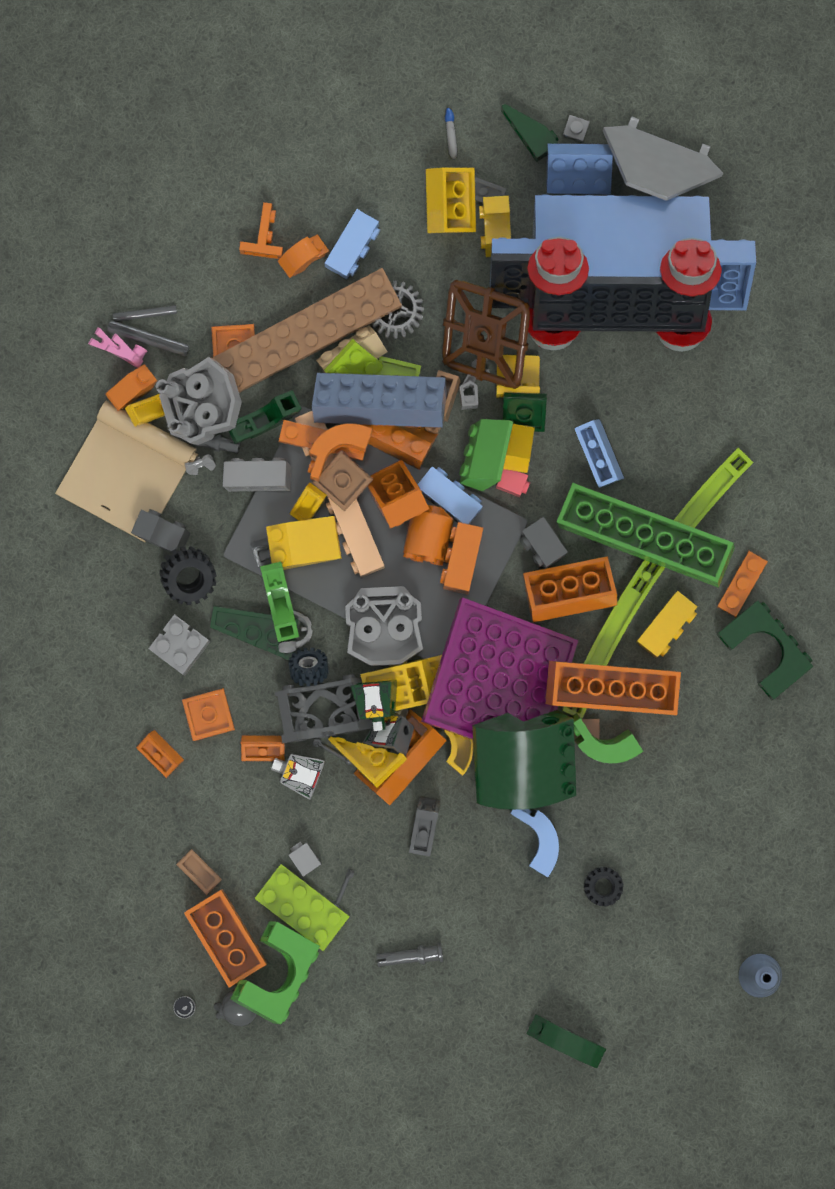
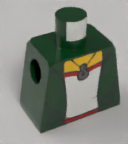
[351,680,397,731]

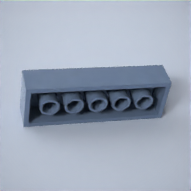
[312,373,447,428]

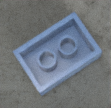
[546,144,613,194]

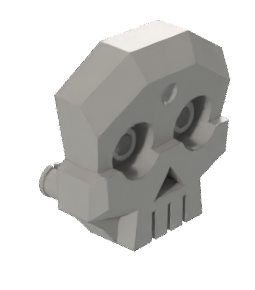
[156,357,242,445]
[345,586,423,667]

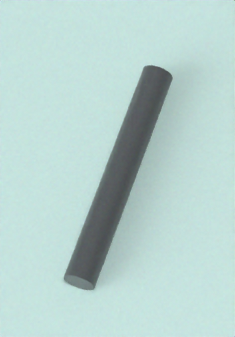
[113,305,177,322]

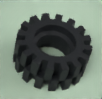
[584,867,624,907]

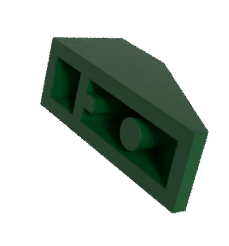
[501,104,559,162]

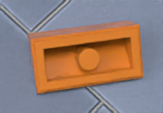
[136,730,184,778]
[241,735,285,761]

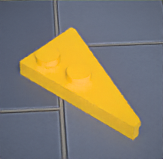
[328,736,407,788]

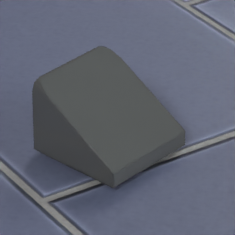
[251,537,272,567]

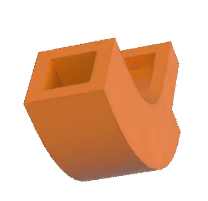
[308,424,372,482]

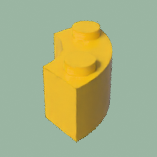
[479,196,511,257]
[444,730,473,776]

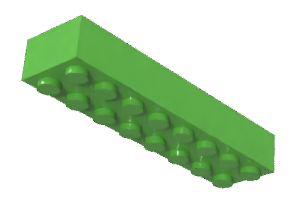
[557,483,735,588]

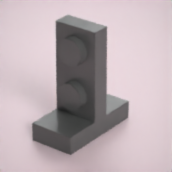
[409,796,441,857]

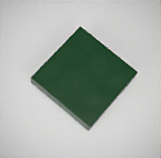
[502,392,547,432]

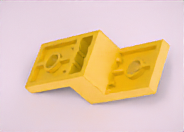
[360,655,442,711]

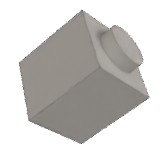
[289,842,321,876]

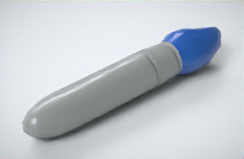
[445,108,457,159]

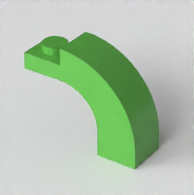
[260,562,299,642]
[572,713,643,763]

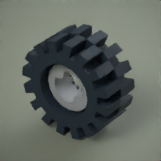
[288,648,329,687]

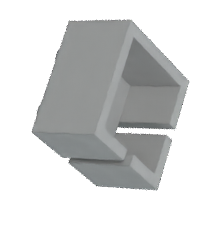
[148,614,210,676]

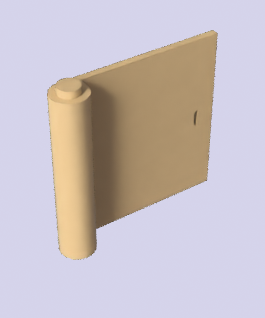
[55,400,199,542]

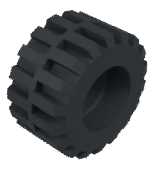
[159,546,217,605]

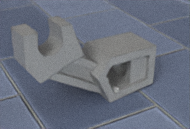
[458,358,490,410]

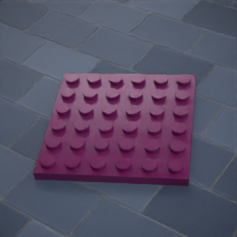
[421,598,578,740]

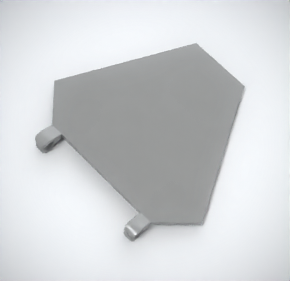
[603,117,723,201]

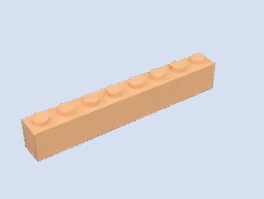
[295,411,385,578]

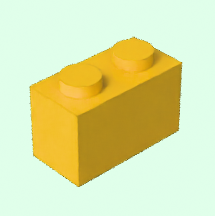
[503,424,535,473]

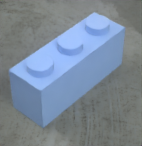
[325,209,380,280]
[574,419,624,488]
[417,467,483,525]

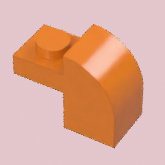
[278,234,330,278]

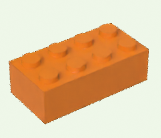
[523,556,617,622]
[184,889,268,987]

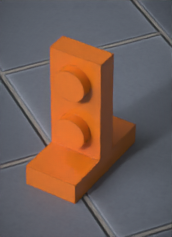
[239,202,284,259]

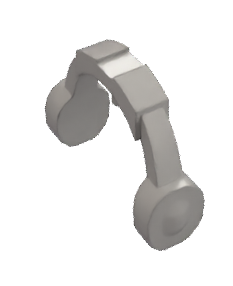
[278,611,313,653]

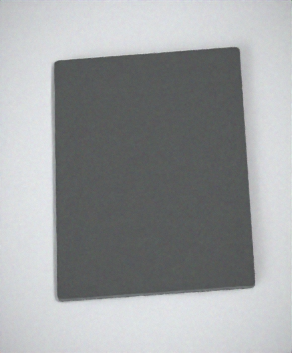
[224,406,527,659]

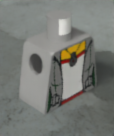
[271,754,325,800]

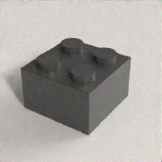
[520,517,568,569]

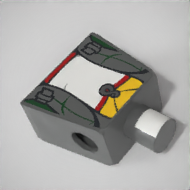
[363,709,414,757]

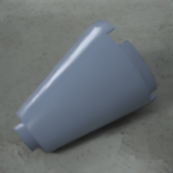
[739,954,782,998]

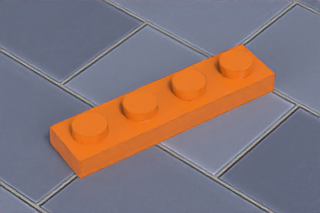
[279,420,365,461]

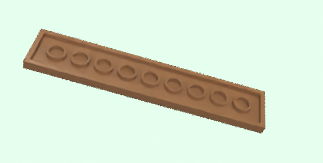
[213,268,403,393]

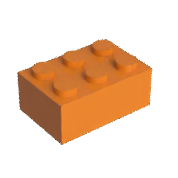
[367,460,429,529]
[440,522,483,595]

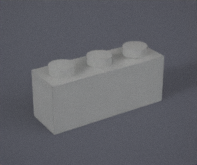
[223,458,292,492]

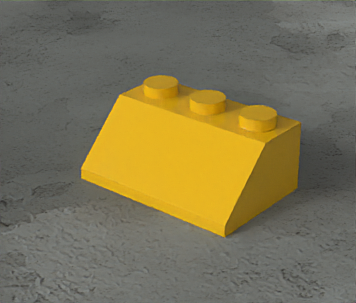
[426,168,476,233]

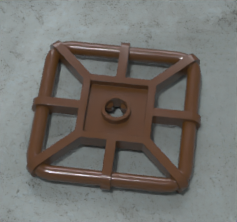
[442,280,530,389]

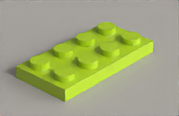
[255,864,350,951]

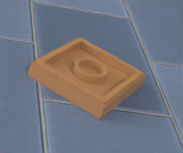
[312,450,373,511]

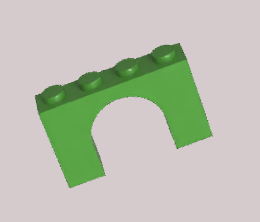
[230,921,320,1025]

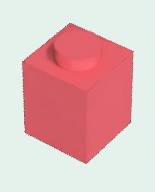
[496,469,530,497]

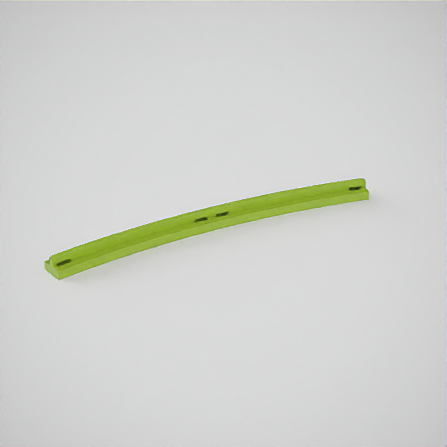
[562,448,754,719]

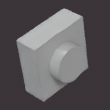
[563,115,590,143]

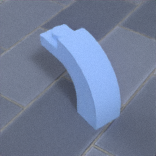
[510,809,559,877]

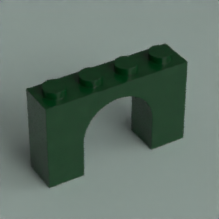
[716,601,813,701]

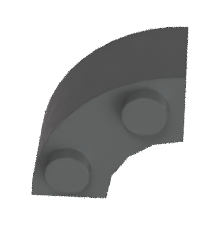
[131,509,191,553]

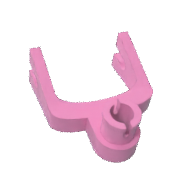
[88,327,147,368]

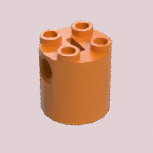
[403,505,454,566]

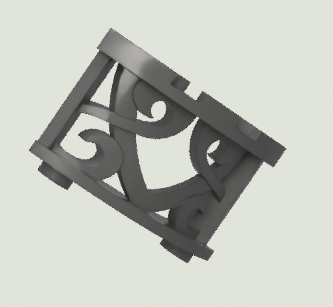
[275,674,372,744]

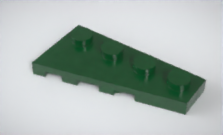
[210,606,299,660]

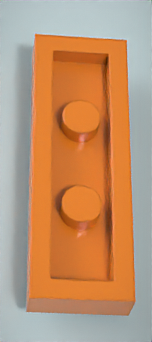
[717,551,768,617]

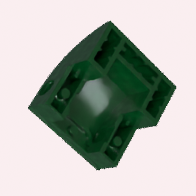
[473,710,576,810]

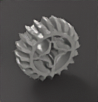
[372,281,424,339]

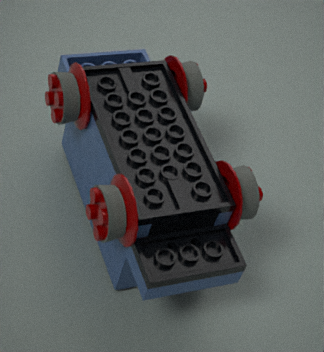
[490,194,756,352]

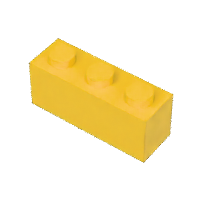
[636,591,697,658]

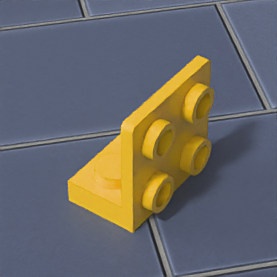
[496,355,540,398]

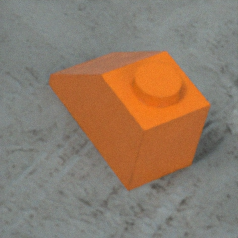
[105,364,157,411]

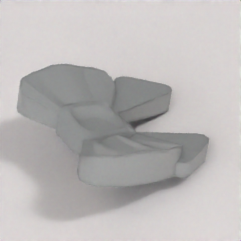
[185,454,216,475]

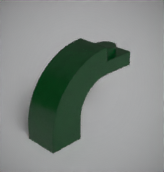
[229,390,302,444]
[526,1014,606,1068]

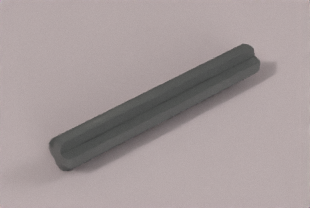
[107,320,189,356]

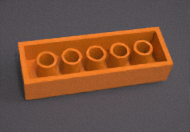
[545,661,681,715]

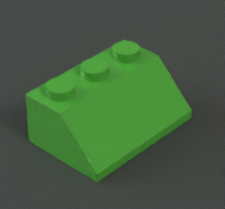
[459,419,513,491]

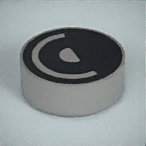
[174,996,196,1018]

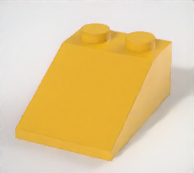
[266,516,342,570]

